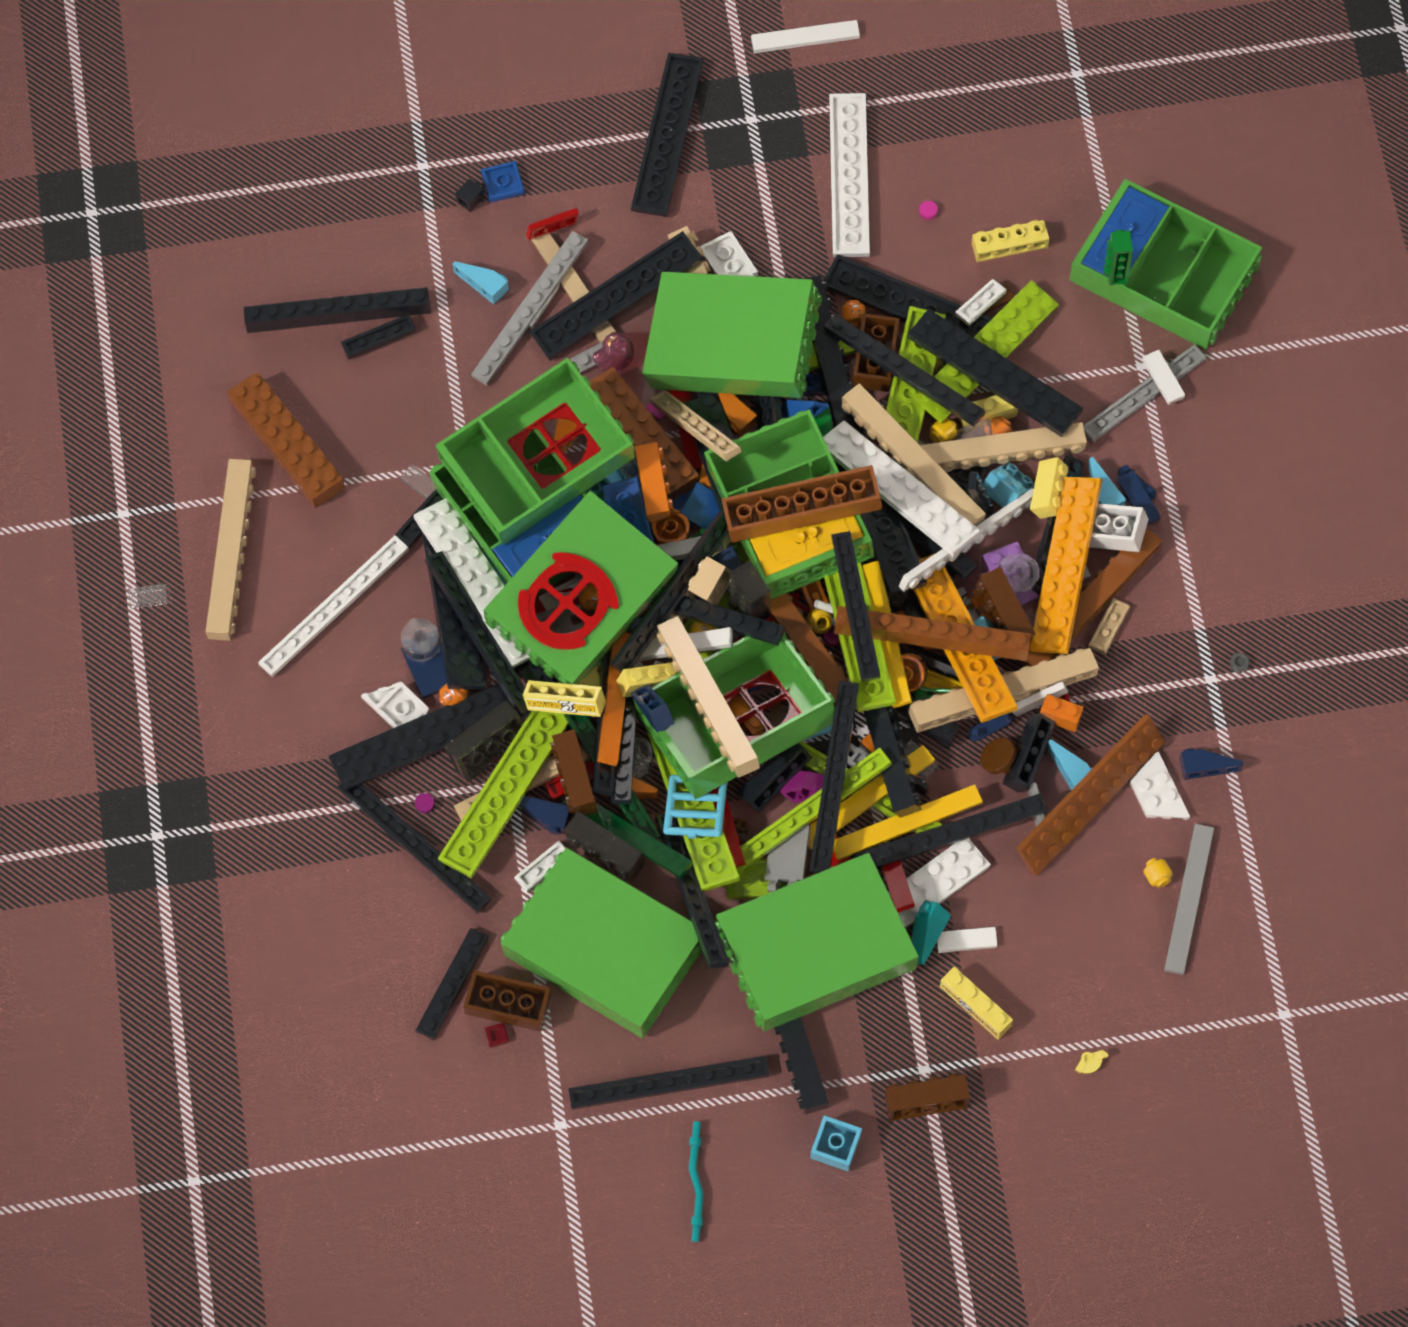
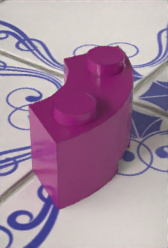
[780,770,824,803]

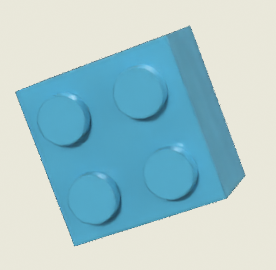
[810,1115,862,1172]

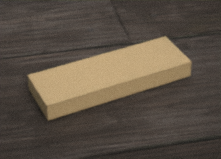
[1088,598,1130,655]

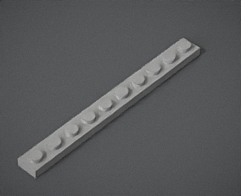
[471,231,588,386]

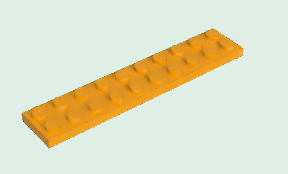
[1029,477,1102,654]
[913,554,1017,723]

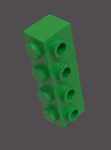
[1103,230,1133,286]

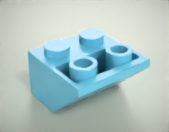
[983,462,1035,508]

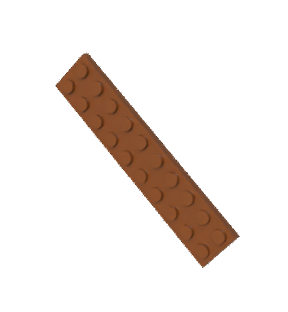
[1016,714,1165,876]

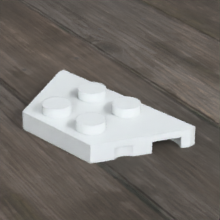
[361,682,429,728]
[1130,752,1190,820]

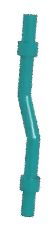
[688,1121,704,1243]

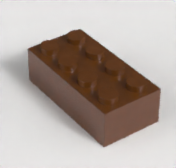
[852,313,900,392]
[975,566,1036,643]
[550,729,598,818]
[463,970,552,1032]
[884,1073,970,1122]

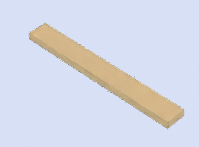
[526,230,617,343]
[650,390,742,461]

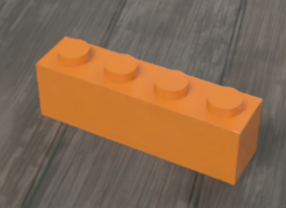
[635,442,674,522]

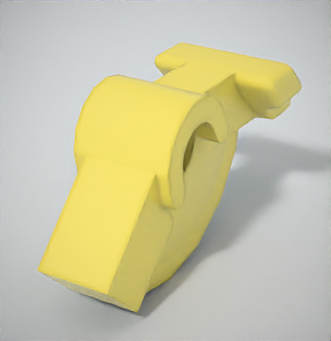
[1075,1050,1109,1074]

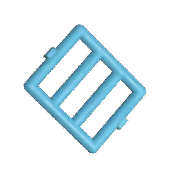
[663,775,727,839]

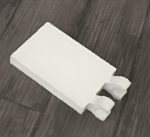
[701,231,758,277]

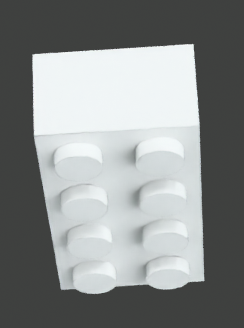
[1089,504,1149,552]

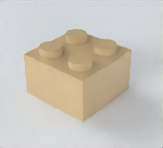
[688,556,736,605]

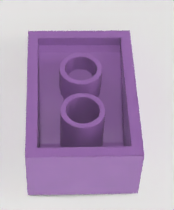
[982,542,1040,606]

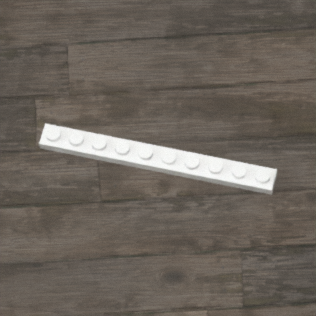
[899,488,1034,591]
[258,536,409,677]

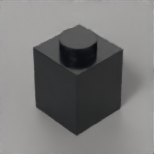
[455,178,484,212]

